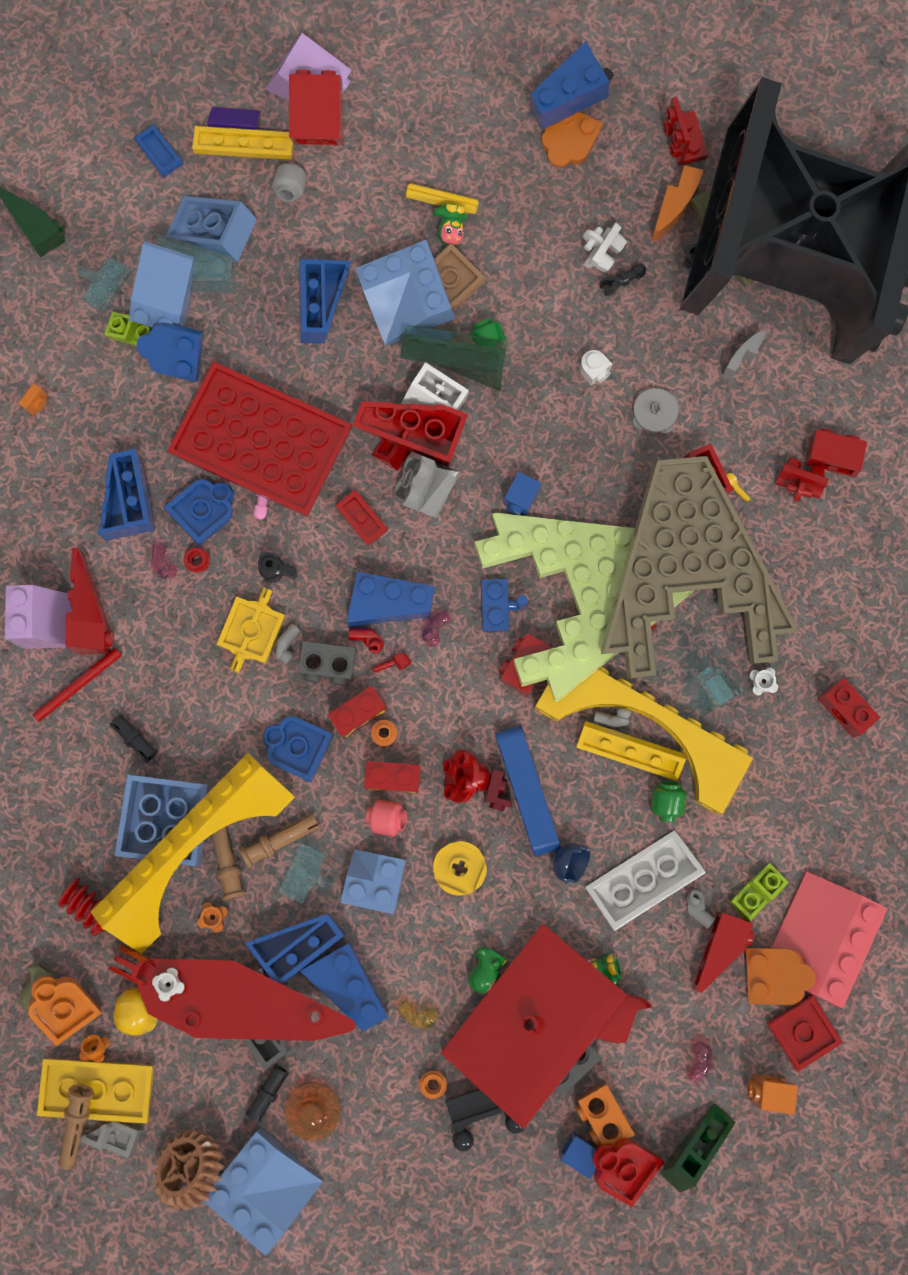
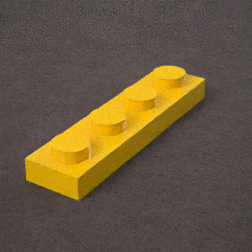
[192,126,294,160]
[576,721,687,781]

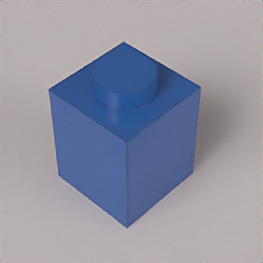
[503,472,541,516]
[559,1132,598,1179]

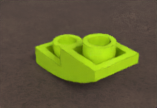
[104,312,153,347]
[728,863,789,922]

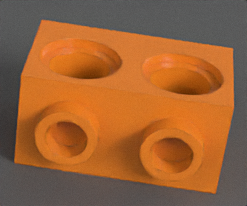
[747,1074,798,1115]
[575,1081,635,1147]

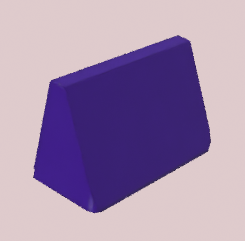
[207,107,261,130]

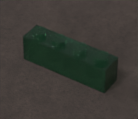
[400,325,508,392]

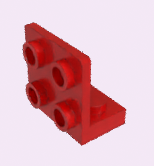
[663,96,708,166]

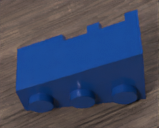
[530,41,609,130]
[298,259,351,344]
[98,449,156,541]
[346,572,435,628]
[245,913,346,984]
[301,942,389,1031]

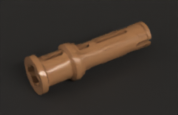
[239,813,320,869]
[212,827,246,902]
[58,1084,94,1170]

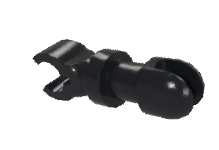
[600,264,646,296]

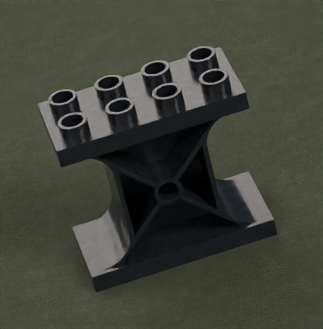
[680,77,908,364]

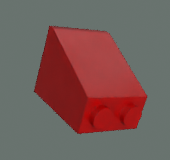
[289,70,344,146]

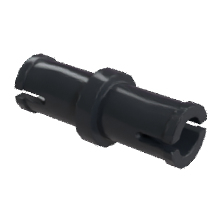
[109,714,158,763]
[245,1064,289,1123]

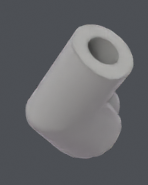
[592,708,631,728]
[687,890,717,930]

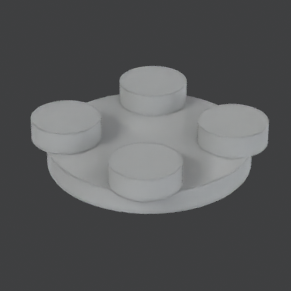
[632,388,678,434]

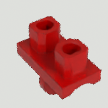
[775,458,829,502]

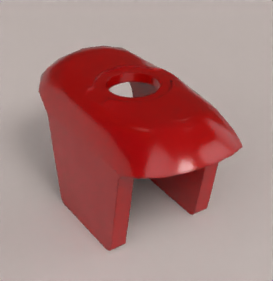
[596,994,653,1044]

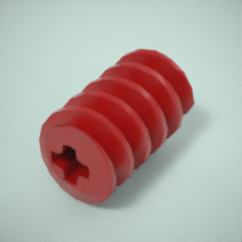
[58,877,105,936]

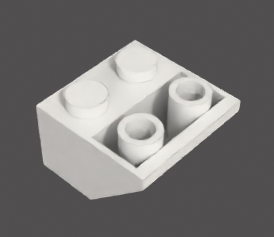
[401,362,469,410]

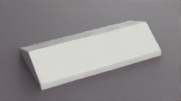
[585,830,705,931]

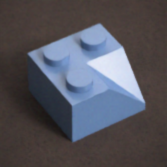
[341,849,406,914]

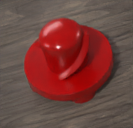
[443,749,490,804]

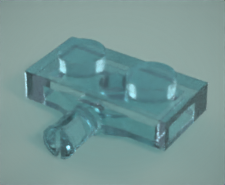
[79,257,132,314]
[278,843,334,904]

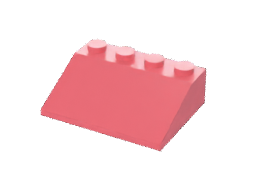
[771,871,888,1009]

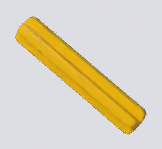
[406,183,479,214]

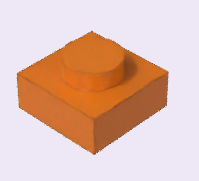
[18,383,48,416]

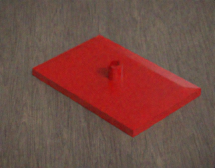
[167,361,353,517]
[441,923,629,1129]

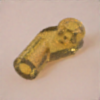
[397,1000,438,1028]

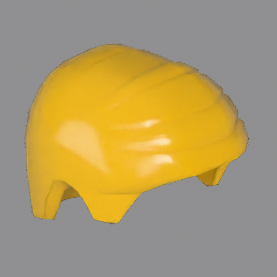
[113,987,158,1036]

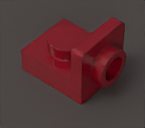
[484,769,513,812]

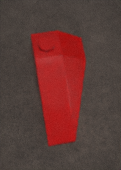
[352,401,468,467]
[65,548,114,655]

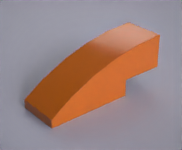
[652,165,704,242]

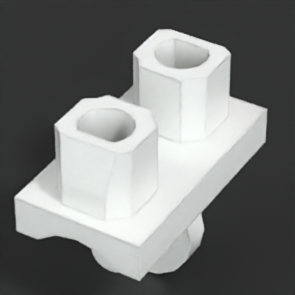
[583,223,627,272]

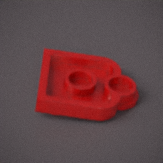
[592,1138,664,1207]

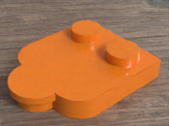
[542,112,604,167]
[746,948,816,1005]
[28,976,102,1046]

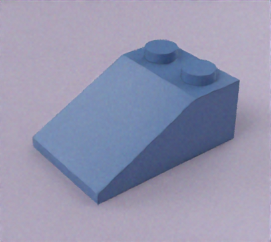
[165,196,257,262]
[129,241,195,328]

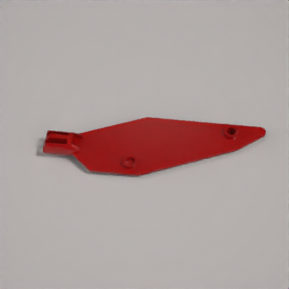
[108,945,355,1041]

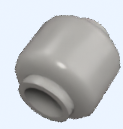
[272,163,307,202]

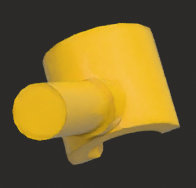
[726,473,751,503]

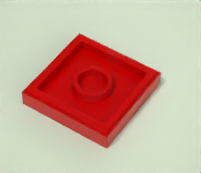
[766,994,843,1072]

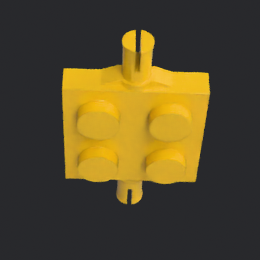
[216,587,286,674]

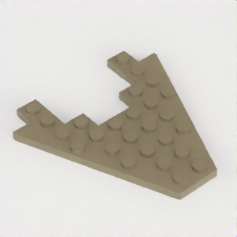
[601,456,798,678]

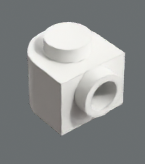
[580,350,612,385]

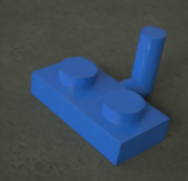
[481,579,528,632]

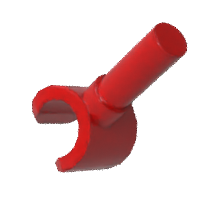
[373,653,411,673]

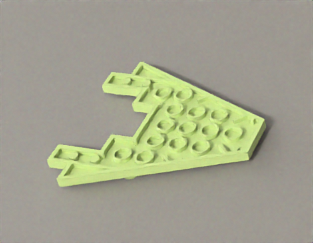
[475,513,694,702]

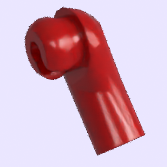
[349,628,384,654]

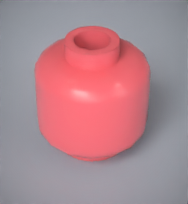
[366,800,407,837]

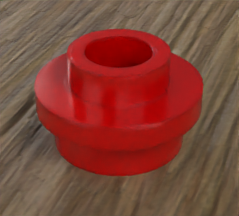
[184,547,210,573]

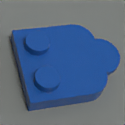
[137,322,203,382]
[164,479,234,546]
[263,716,334,783]

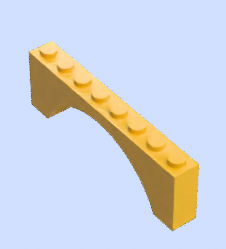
[534,667,753,815]
[91,753,295,954]

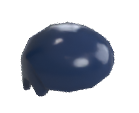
[553,842,590,884]

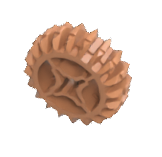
[152,1130,224,1210]

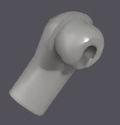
[275,625,301,665]

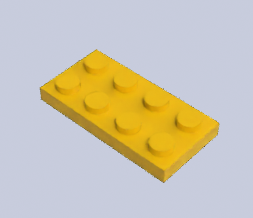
[37,1058,154,1124]

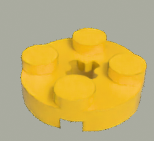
[433,841,487,896]

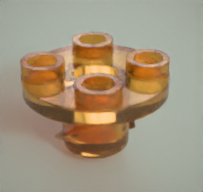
[285,1083,341,1141]

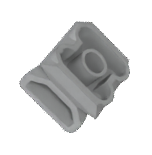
[392,452,460,518]

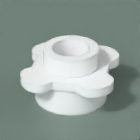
[749,667,778,696]
[152,968,185,1001]

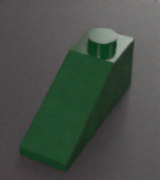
[0,187,65,257]
[659,1104,736,1193]

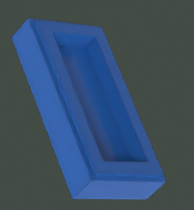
[134,124,183,178]

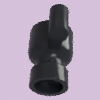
[258,552,298,582]

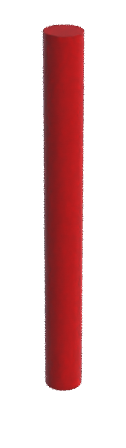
[32,648,122,722]

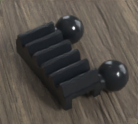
[445,1088,524,1152]

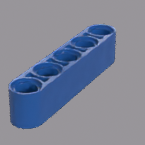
[495,725,561,857]

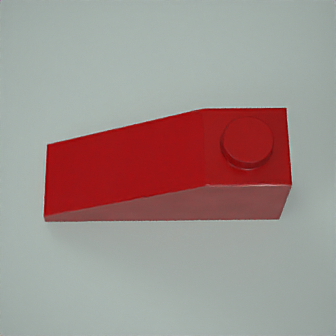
[692,912,755,993]

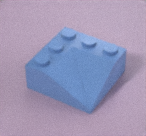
[356,240,456,346]
[115,775,209,866]
[202,1126,323,1256]

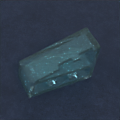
[156,234,237,293]
[685,664,746,717]

